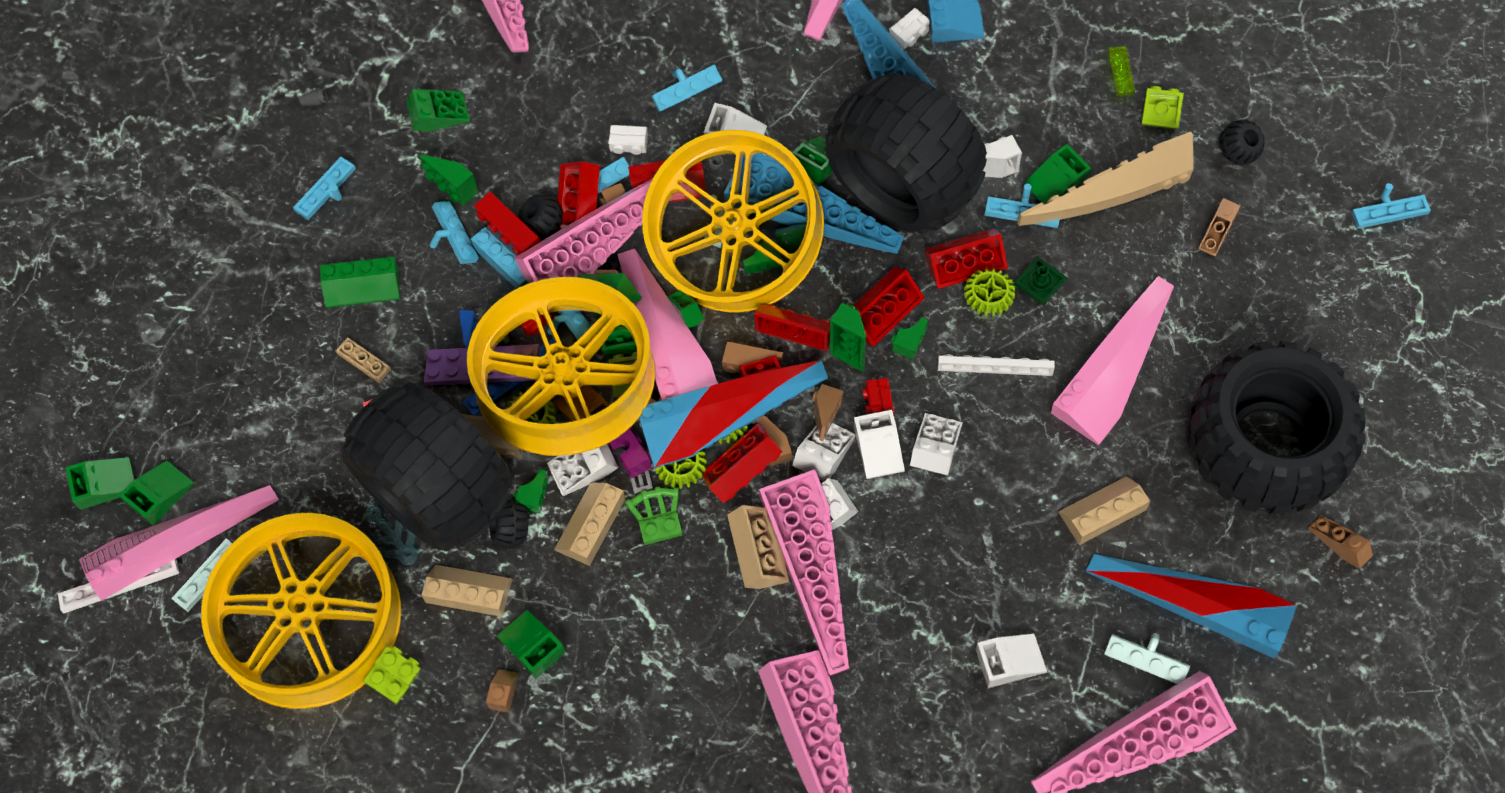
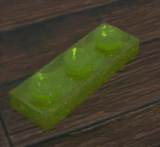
[1108,46,1135,97]

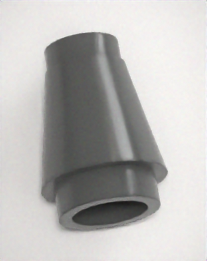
[299,88,328,106]

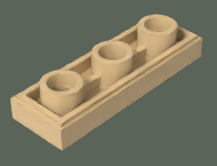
[336,337,391,383]

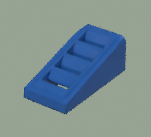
[459,310,477,348]

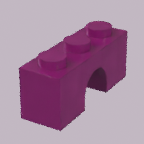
[608,426,652,479]

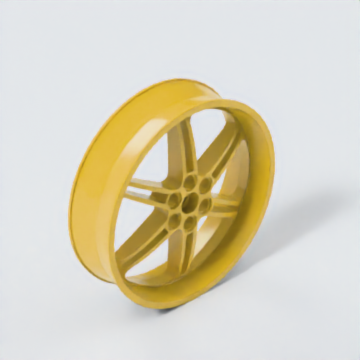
[642,130,824,313]
[467,277,655,456]
[201,513,401,709]

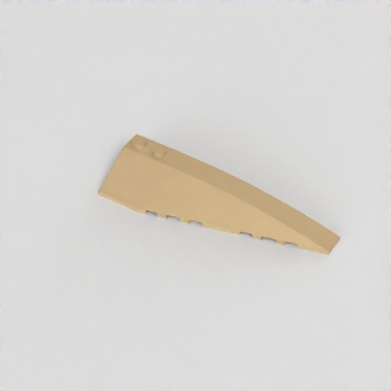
[1017,132,1193,226]

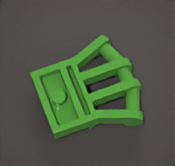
[625,486,683,545]

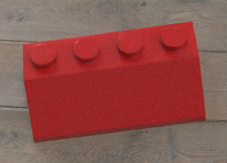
[628,160,707,203]
[555,161,600,233]
[474,192,541,256]
[924,228,1008,289]
[853,267,924,347]
[754,304,830,352]
[701,422,782,503]

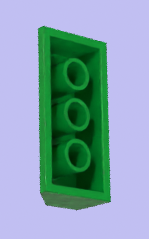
[320,257,400,308]
[830,303,866,372]

